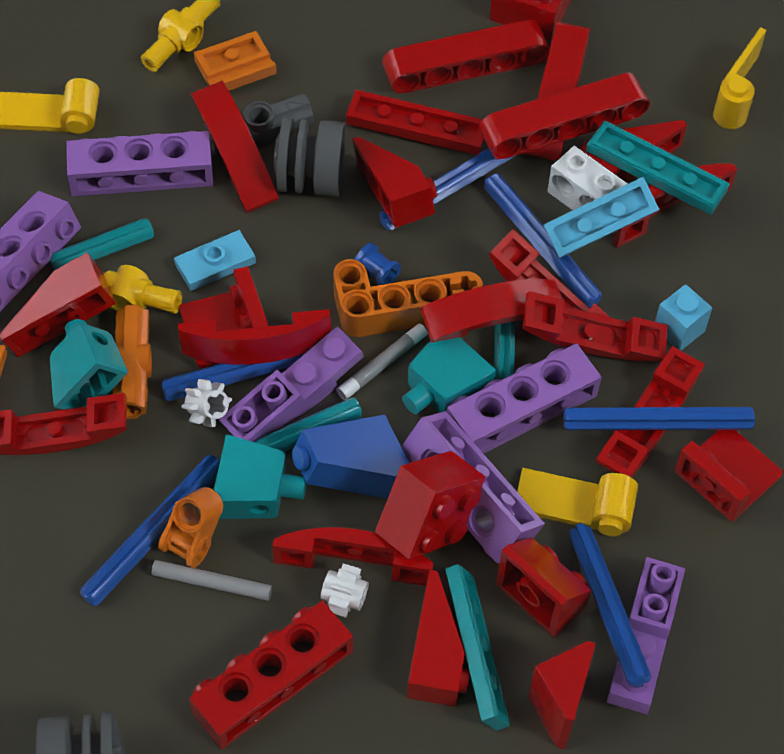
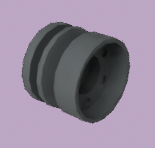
[274,117,345,197]
[36,711,125,754]

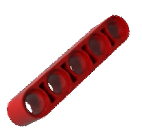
[382,20,550,94]
[525,22,590,161]
[479,73,650,160]

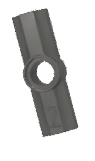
[205,94,314,155]

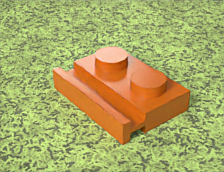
[194,31,277,91]

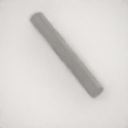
[151,560,272,601]

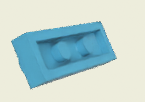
[544,177,659,258]

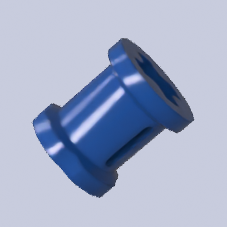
[354,243,401,286]

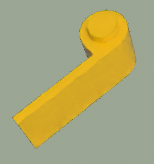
[713,27,766,129]
[0,78,100,134]
[517,468,638,537]

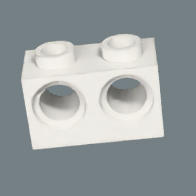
[547,146,627,210]

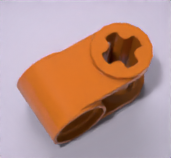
[158,487,223,568]

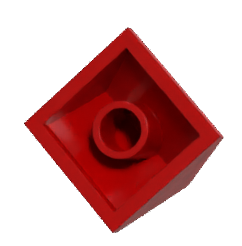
[528,641,596,750]

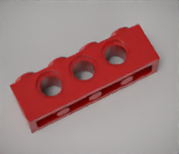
[189,600,353,750]

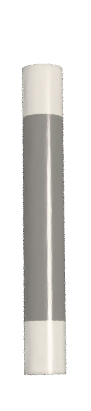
[336,323,428,400]

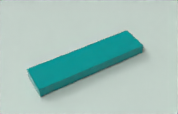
[586,120,730,215]
[445,564,510,731]

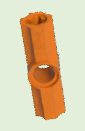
[113,305,152,419]

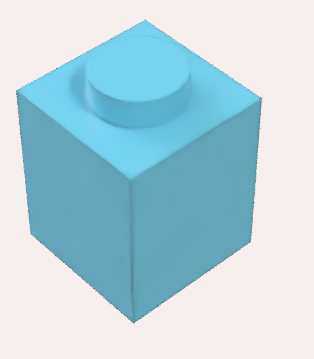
[655,284,712,350]

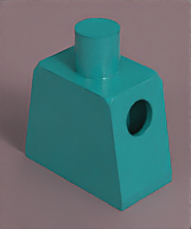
[50,319,128,410]
[402,337,496,415]
[214,435,307,519]

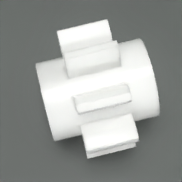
[181,379,232,427]
[320,563,369,617]

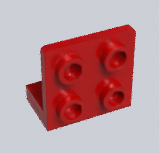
[179,266,268,368]
[674,430,783,522]

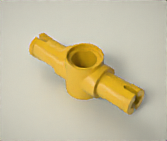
[141,0,220,72]
[103,265,182,314]

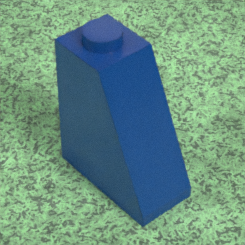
[292,414,409,499]

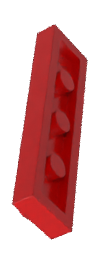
[346,89,484,155]

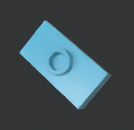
[174,230,256,291]

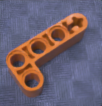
[334,259,483,337]

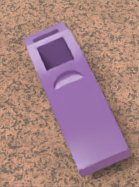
[219,326,364,442]
[607,557,685,715]

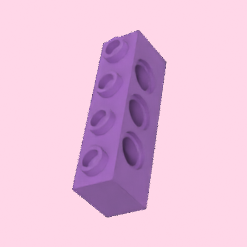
[66,131,213,196]
[0,191,81,312]
[447,343,602,454]
[401,411,545,564]

